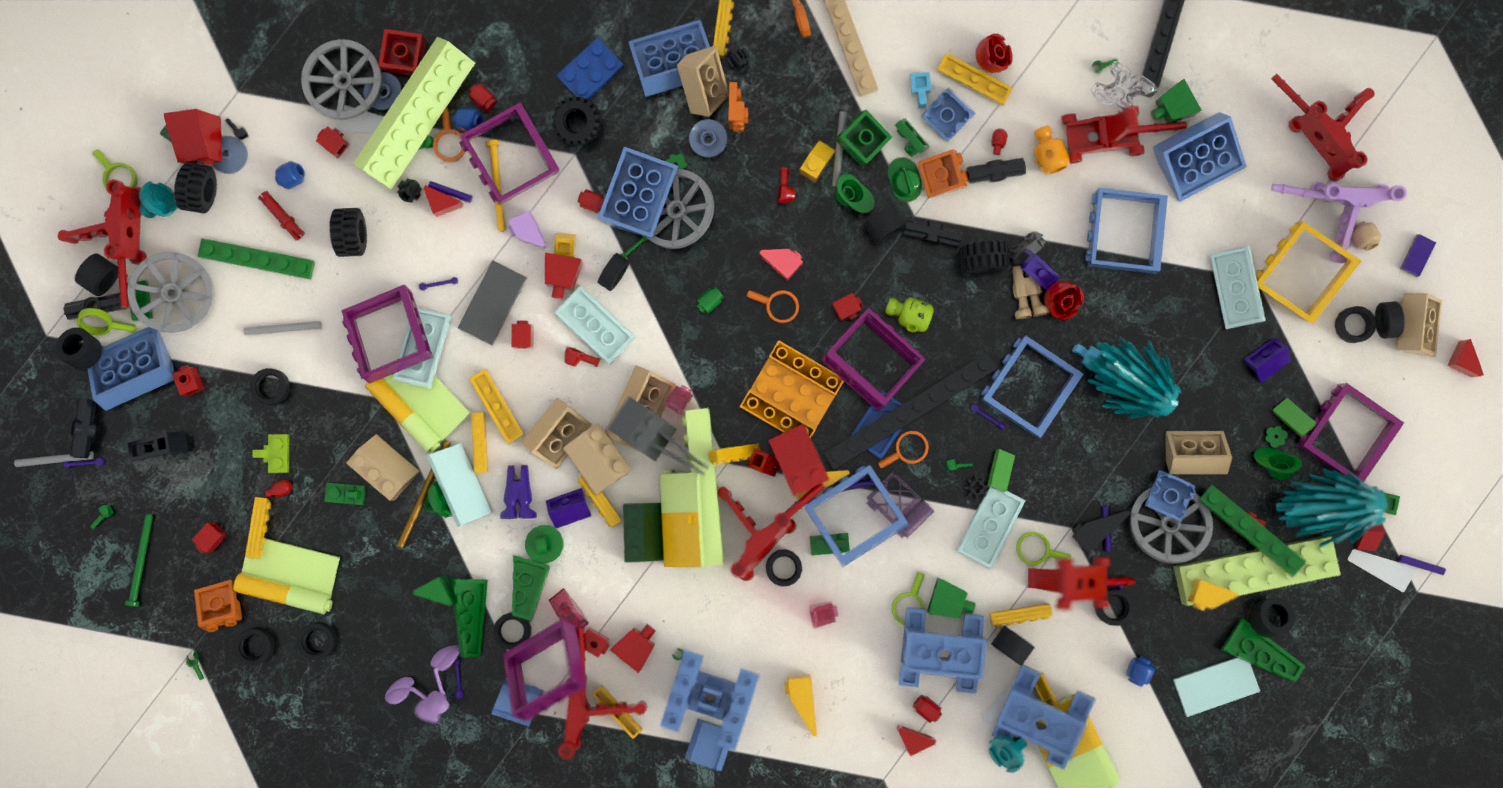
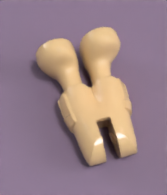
[1013,265,1049,319]

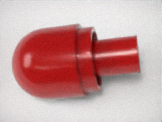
[991,129,1008,155]
[265,480,292,497]

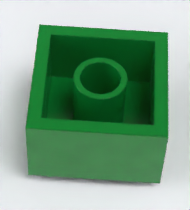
[835,110,892,166]

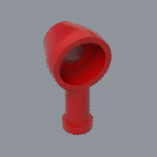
[777,167,796,203]
[564,346,600,367]

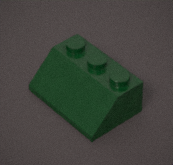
[623,503,664,562]

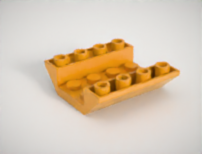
[740,340,844,439]

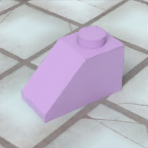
[508,210,548,249]

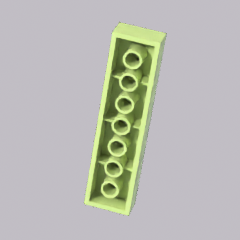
[353,37,475,190]
[682,408,724,566]
[1174,536,1340,606]

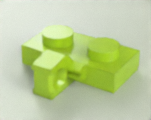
[253,434,289,473]

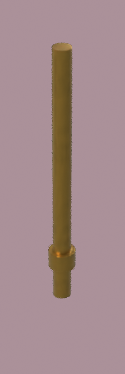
[396,440,451,548]

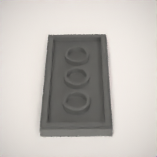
[458,260,527,346]

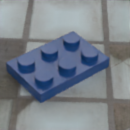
[556,38,624,99]
[850,390,903,459]

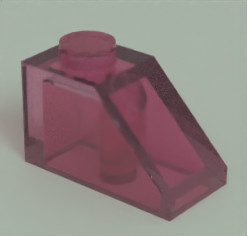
[664,385,694,415]
[549,588,589,628]
[809,601,838,628]

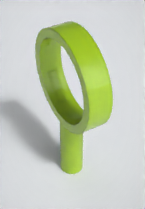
[92,149,138,190]
[77,308,136,335]
[1016,532,1071,565]
[892,572,925,625]

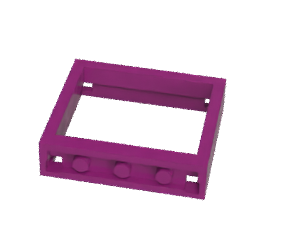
[459,102,559,205]
[341,284,433,384]
[821,308,925,412]
[1297,383,1404,482]
[503,619,586,721]

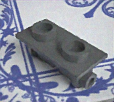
[1009,231,1046,266]

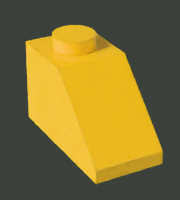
[799,141,835,183]
[1188,579,1238,610]

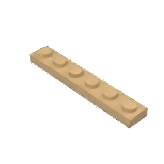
[824,0,878,97]

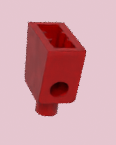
[545,253,583,299]
[610,624,656,673]

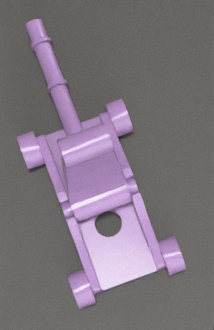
[1271,182,1407,264]

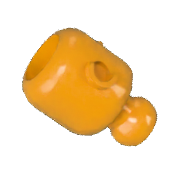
[1034,126,1070,175]

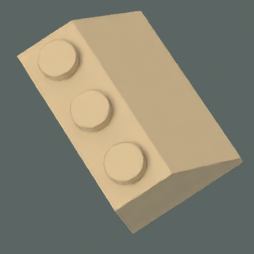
[677,46,729,117]
[1396,293,1442,357]
[521,398,592,470]
[563,423,631,496]
[1165,431,1232,474]
[346,434,420,501]

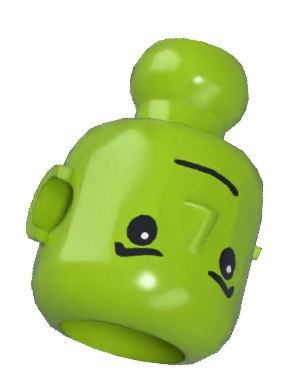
[885,297,934,332]

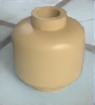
[1351,221,1381,251]

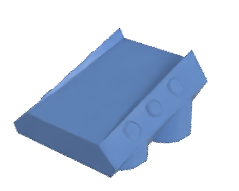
[921,87,976,142]
[1145,470,1195,522]
[492,678,544,726]
[685,719,728,771]

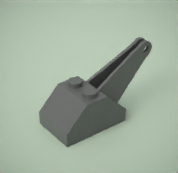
[606,396,709,475]

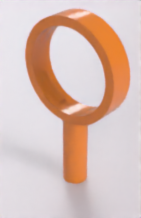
[791,0,811,38]
[433,108,465,162]
[746,290,799,324]
[877,431,929,469]

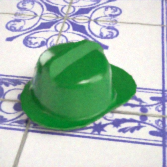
[888,157,922,202]
[835,174,874,213]
[1254,447,1302,480]

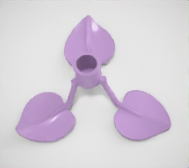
[384,645,459,722]

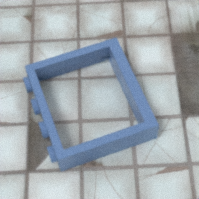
[1085,188,1168,274]
[981,335,1083,438]
[804,465,908,568]

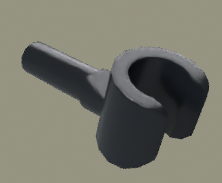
[225,118,249,140]

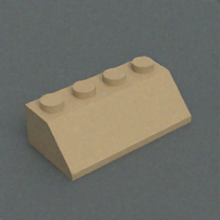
[605,365,676,451]

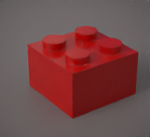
[378,29,427,76]

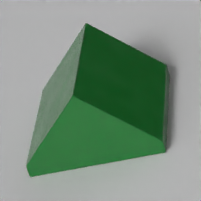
[413,575,454,606]

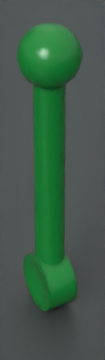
[620,236,649,258]

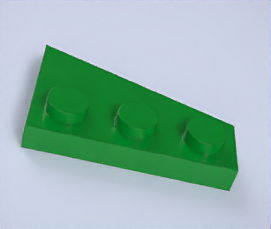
[512,555,550,622]

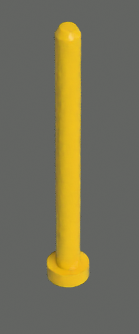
[486,140,505,232]

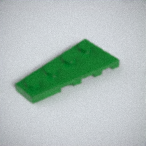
[451,579,488,658]
[1221,618,1305,682]

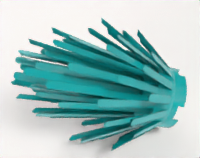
[1085,338,1181,418]
[1276,469,1387,547]

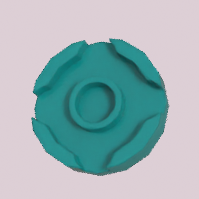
[139,181,177,218]
[989,735,1027,773]

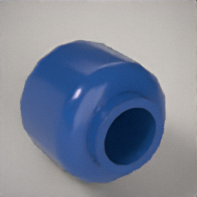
[453,107,483,132]
[275,161,305,189]
[1126,656,1155,687]

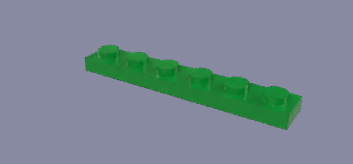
[197,238,315,280]
[1198,485,1306,577]

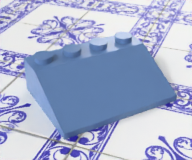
[628,20,710,97]
[1153,112,1247,201]
[598,147,678,238]
[87,327,175,410]

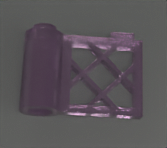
[866,471,934,539]

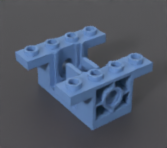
[898,607,987,694]
[660,650,760,751]
[991,665,1096,770]

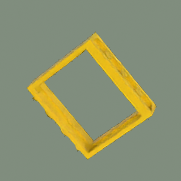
[1256,220,1362,324]

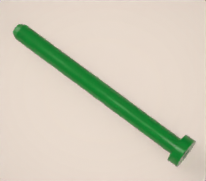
[125,514,153,607]

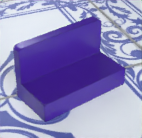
[1020,248,1060,290]
[1244,337,1291,383]
[546,488,591,528]

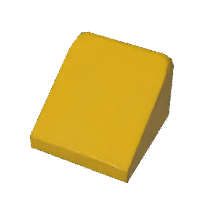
[555,233,576,257]

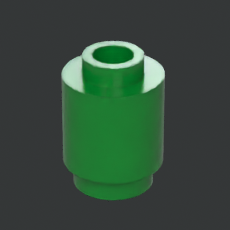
[695,286,724,314]

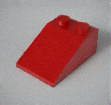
[768,424,829,496]

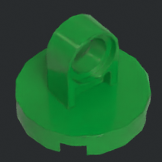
[425,481,453,518]
[525,525,564,563]

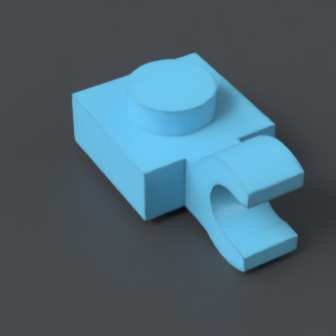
[910,72,931,108]
[1072,344,1103,365]

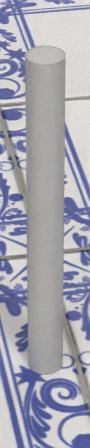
[832,111,847,188]
[244,321,322,335]
[14,451,94,467]

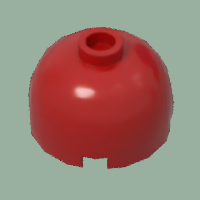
[975,33,1013,73]
[1044,280,1084,320]

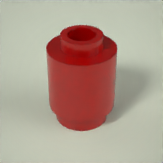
[469,84,497,112]
[577,189,605,213]
[912,695,942,723]

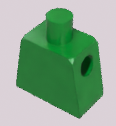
[1151,79,1202,123]
[927,577,975,618]

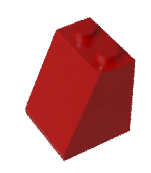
[164,109,222,166]

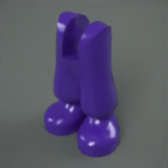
[500,465,537,519]

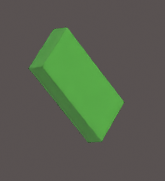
[1273,398,1316,438]
[987,449,1015,492]

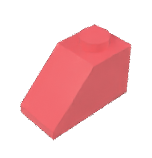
[759,249,803,281]

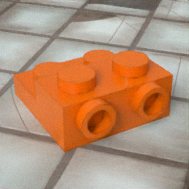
[728,82,748,132]
[917,149,969,198]
[194,579,242,632]

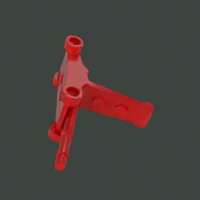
[1271,73,1375,182]
[1061,106,1187,164]
[58,179,147,308]
[717,483,825,581]
[1028,557,1135,610]
[558,627,648,759]

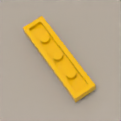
[936,53,1013,106]
[469,369,525,444]

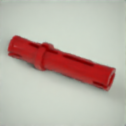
[258,191,305,241]

